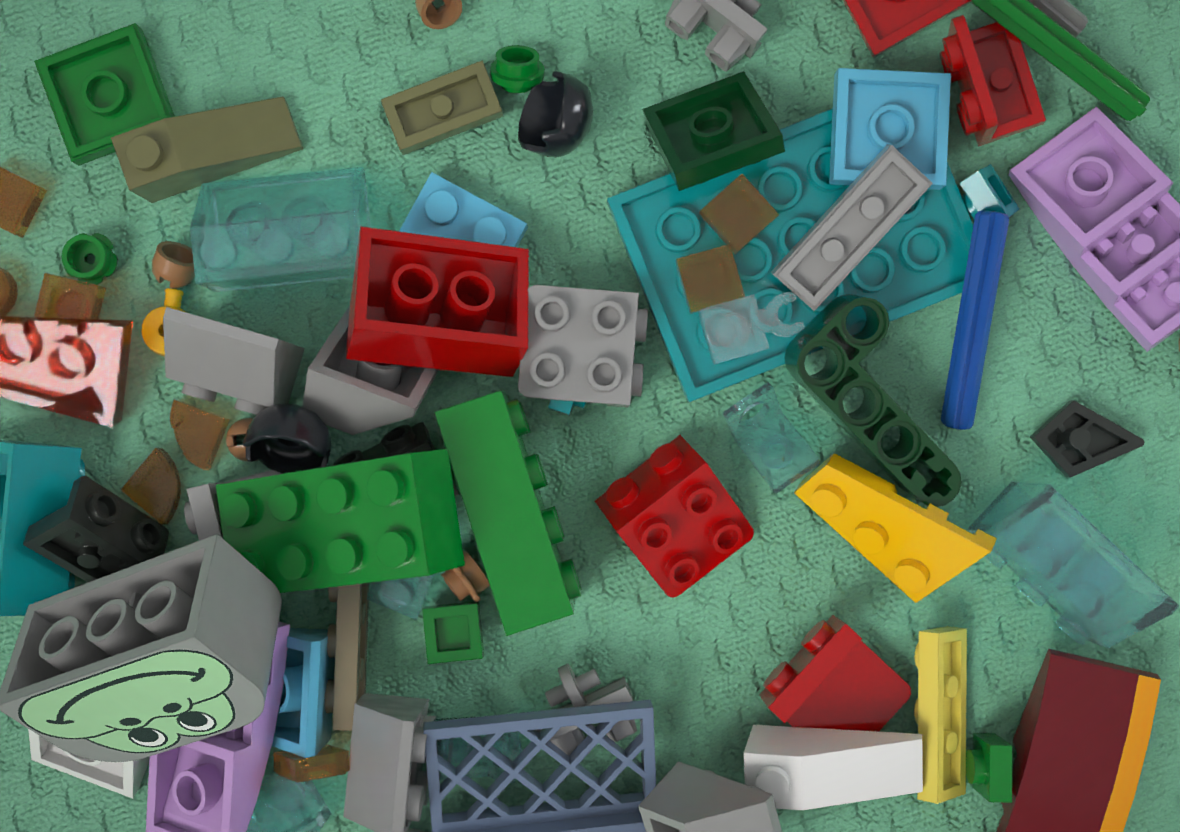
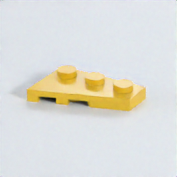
[794,453,997,603]

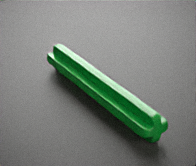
[971,0,1150,121]

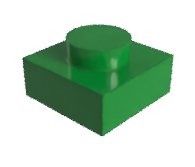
[422,601,484,664]
[966,733,1013,803]

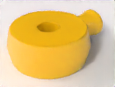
[141,288,185,356]

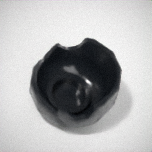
[518,71,593,158]
[243,404,331,474]

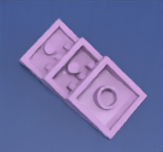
[1008,107,1180,352]
[146,622,290,832]

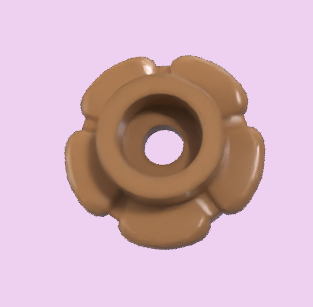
[441,550,490,602]

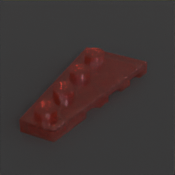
[0,316,133,428]

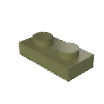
[381,60,504,155]

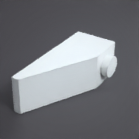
[744,725,923,810]

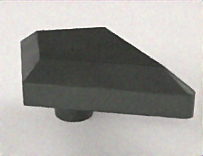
[1030,400,1145,478]

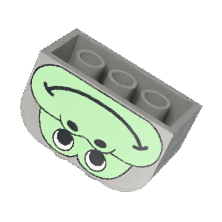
[0,534,282,762]

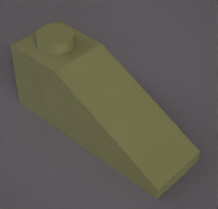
[111,96,303,203]

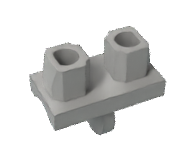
[665,0,767,72]
[536,664,637,755]

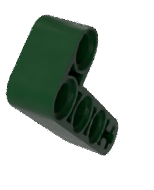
[785,294,962,507]

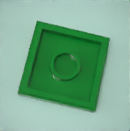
[34,23,175,166]

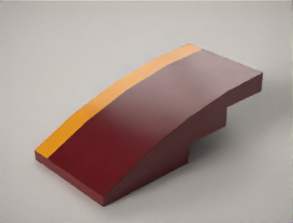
[996,648,1161,832]

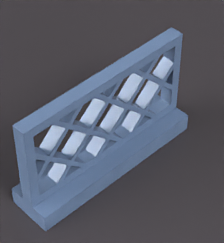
[423,700,656,832]

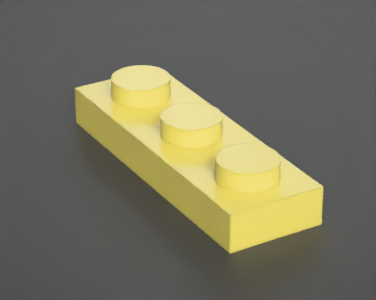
[914,626,967,804]

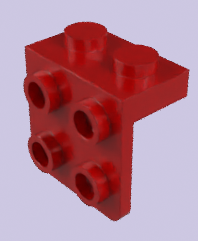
[940,15,1046,147]
[595,435,754,597]
[759,615,911,732]

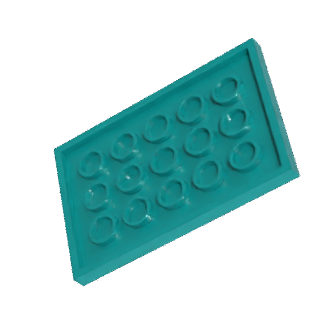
[607,108,973,403]

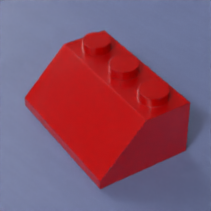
[346,226,529,377]

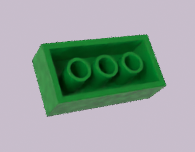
[434,390,582,636]
[216,449,465,593]

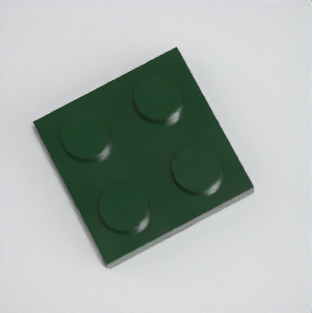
[642,71,785,191]

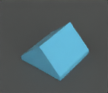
[272,628,335,758]

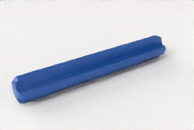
[941,211,1009,430]

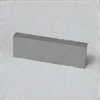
[771,144,933,311]

